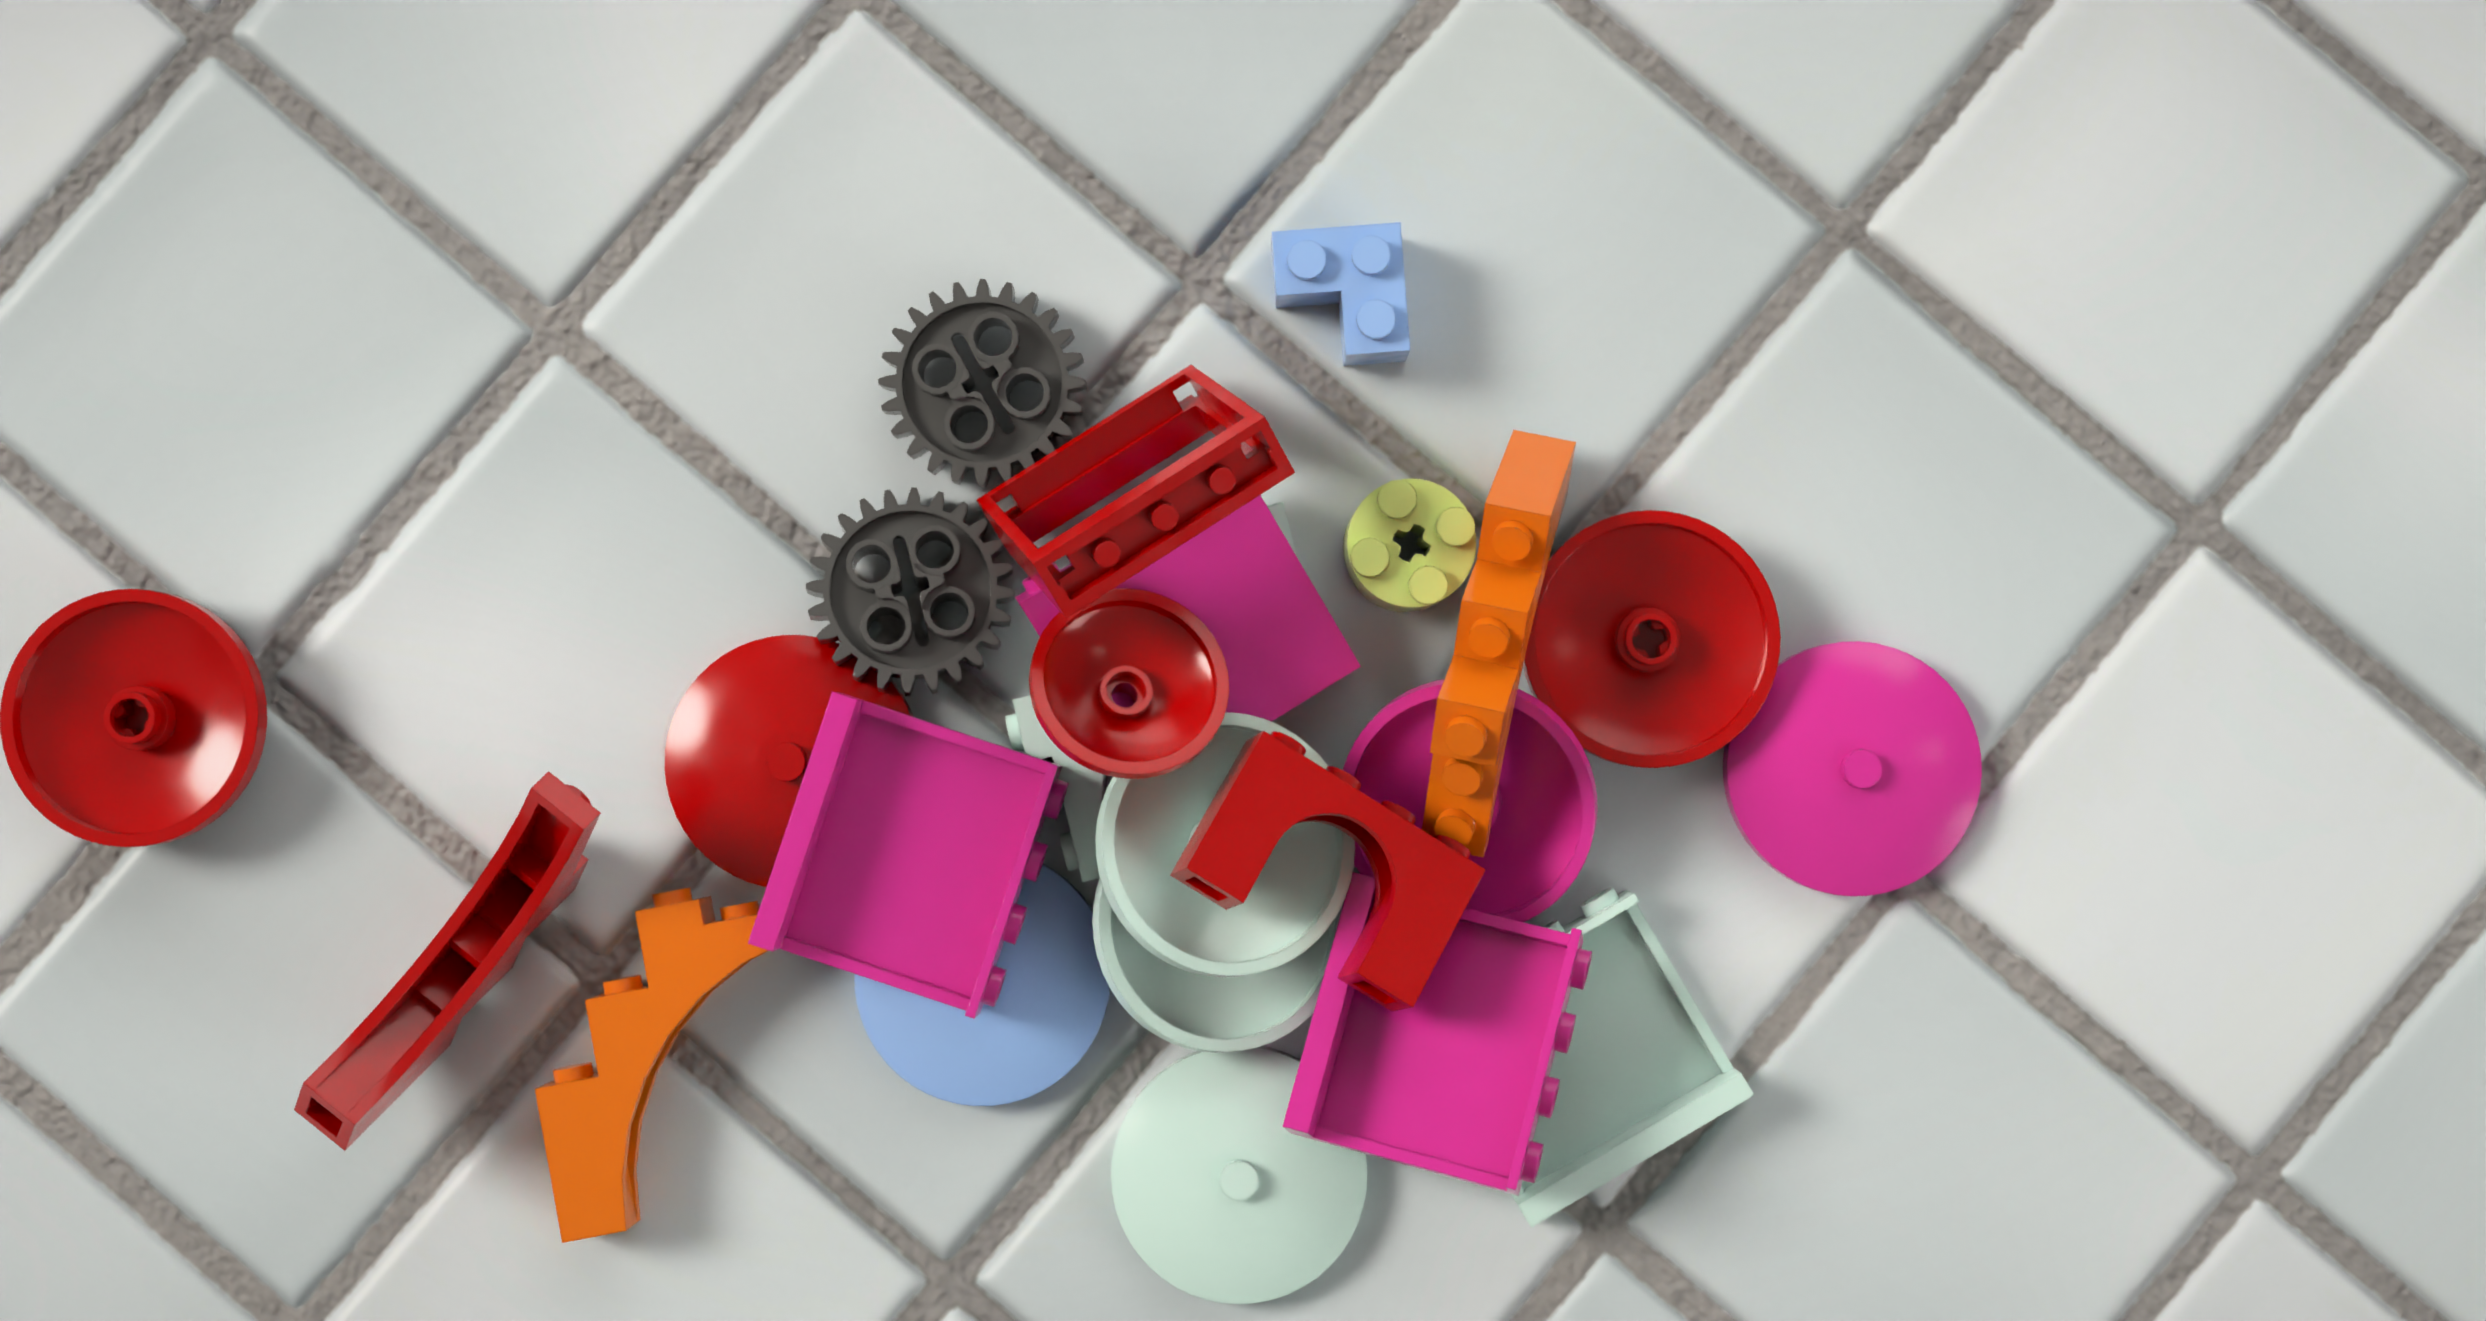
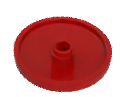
[1523,510,1781,768]
[0,589,267,847]
[664,635,914,887]

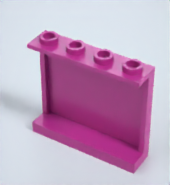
[1015,495,1361,722]
[748,691,1069,1019]
[1283,872,1592,1196]

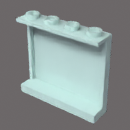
[1511,887,1754,1227]

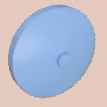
[855,864,1110,1106]

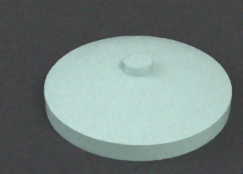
[1095,712,1355,977]
[1092,879,1344,1053]
[1111,1046,1367,1304]

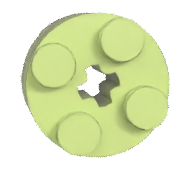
[1343,479,1476,612]

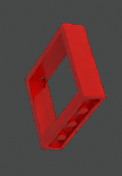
[976,365,1295,619]

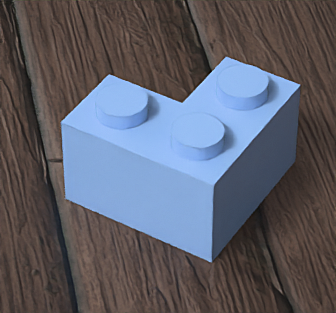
[1271,222,1410,366]

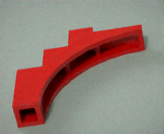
[294,771,601,1151]

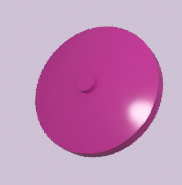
[1723,641,1982,896]
[1343,679,1598,922]

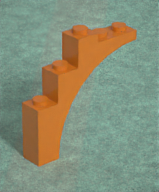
[1422,430,1576,858]
[535,887,769,1243]

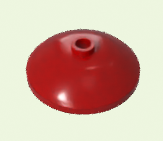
[1029,588,1229,779]

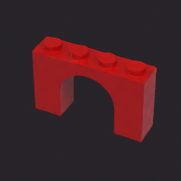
[1170,731,1486,1011]

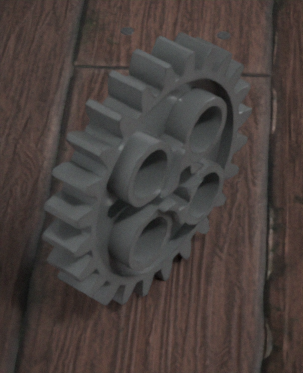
[878,279,1087,488]
[806,487,1015,696]

